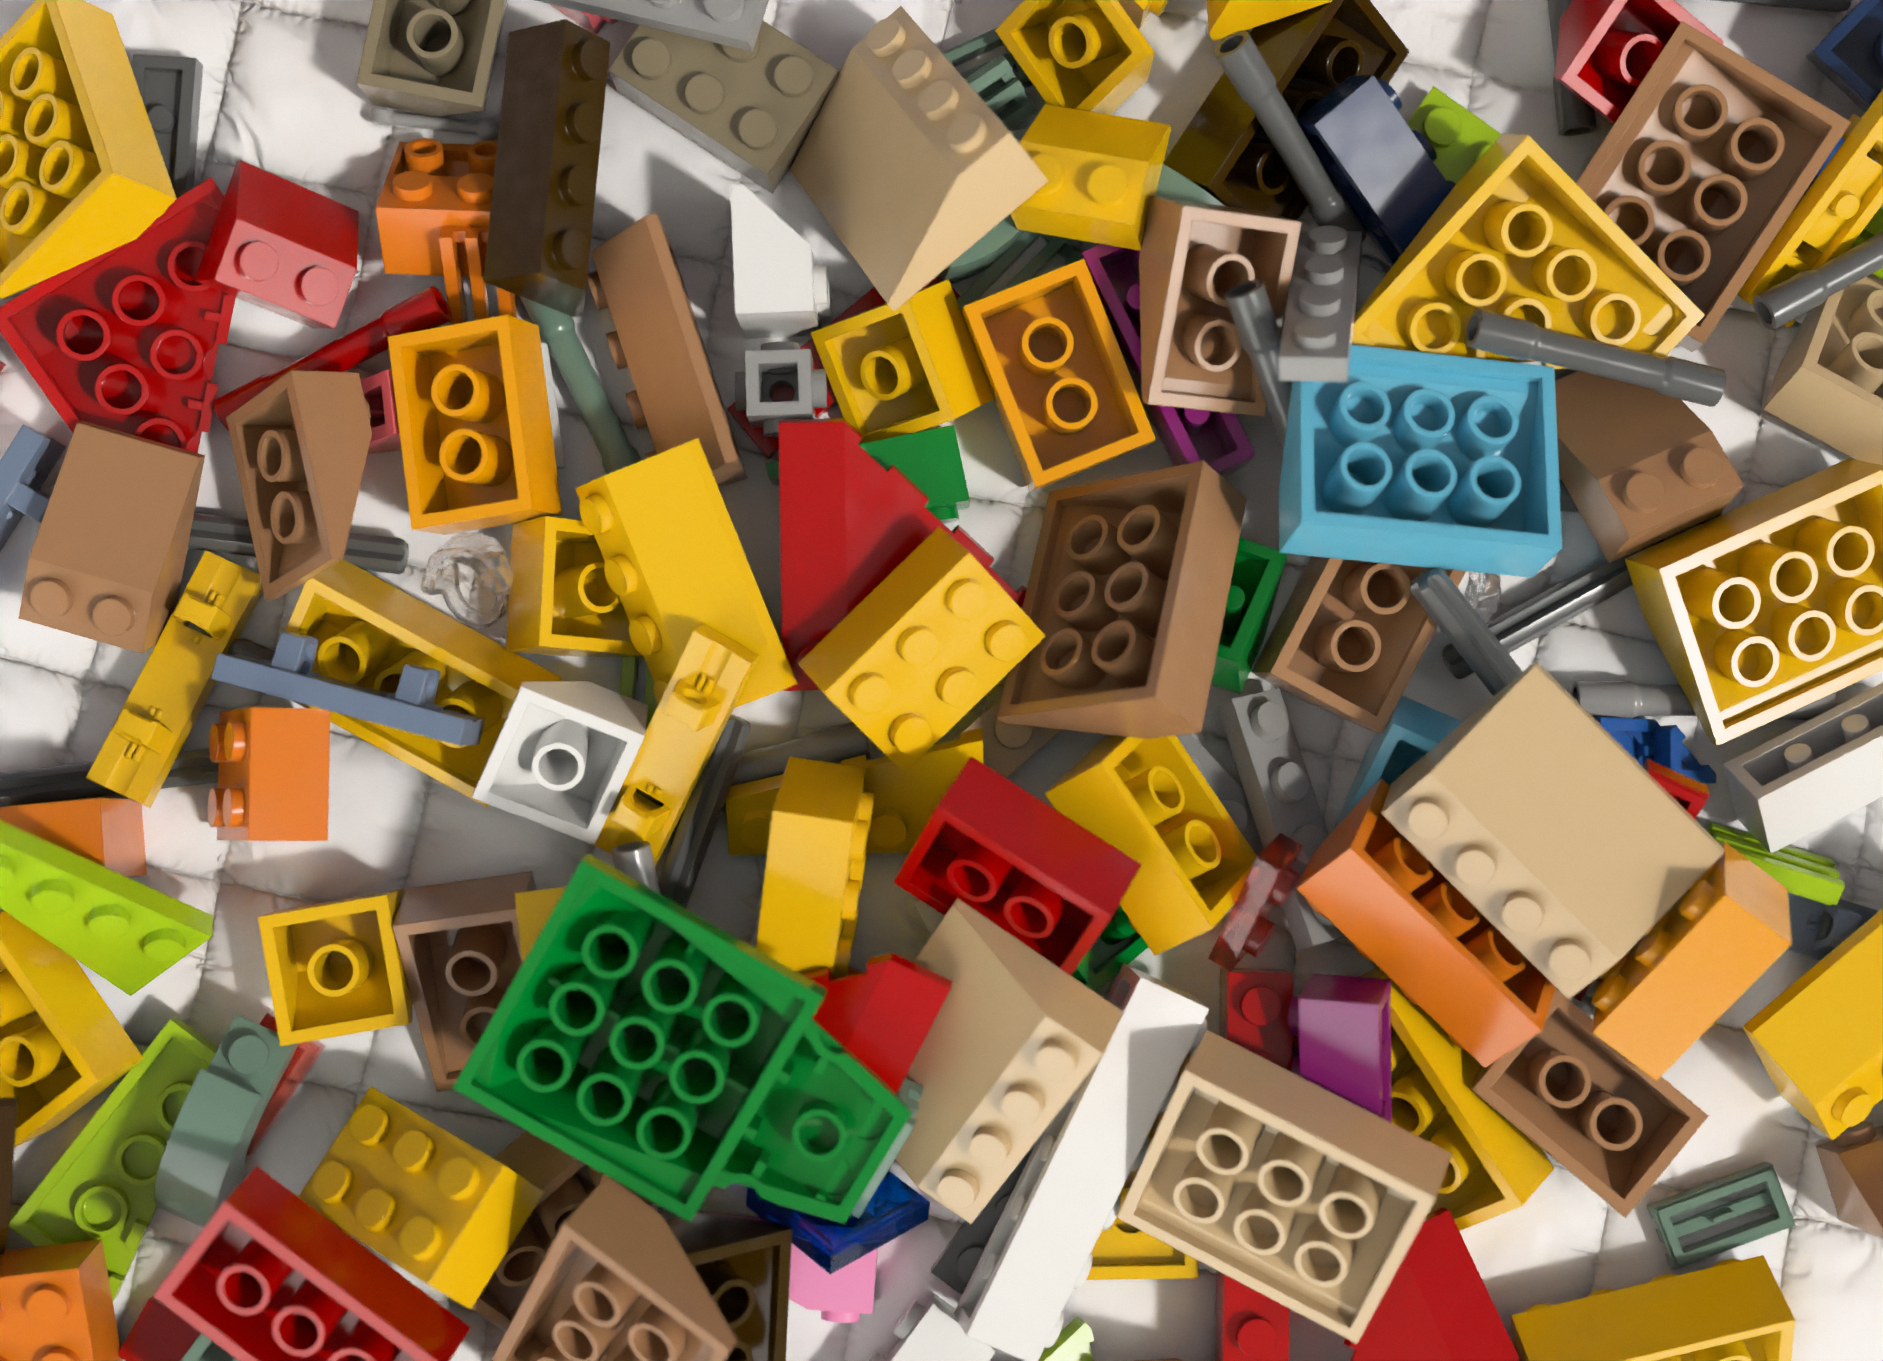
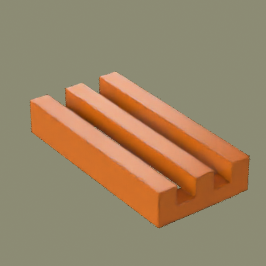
[439,226,517,325]

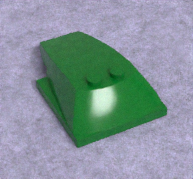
[452,853,912,1224]

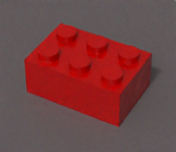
[893,756,1142,976]

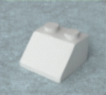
[730,184,831,339]
[472,681,648,845]

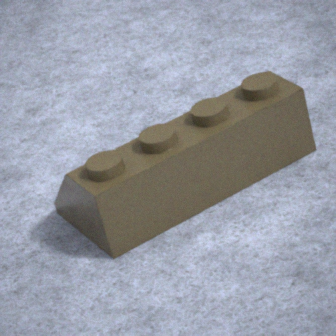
[356,0,507,117]

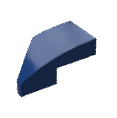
[1594,717,1717,784]

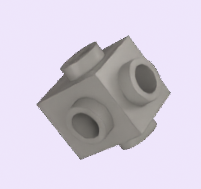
[735,342,827,437]

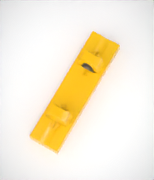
[1737,90,1883,328]
[86,550,263,808]
[595,623,760,867]

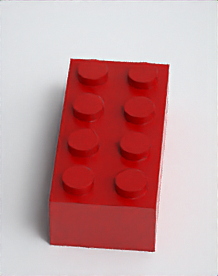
[153,1166,471,1361]

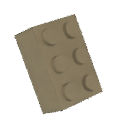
[608,21,839,194]

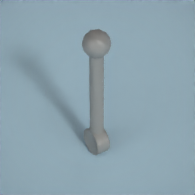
[370,108,499,141]

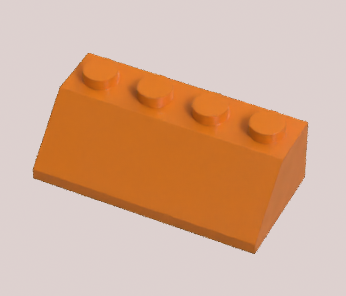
[1296,779,1556,1068]

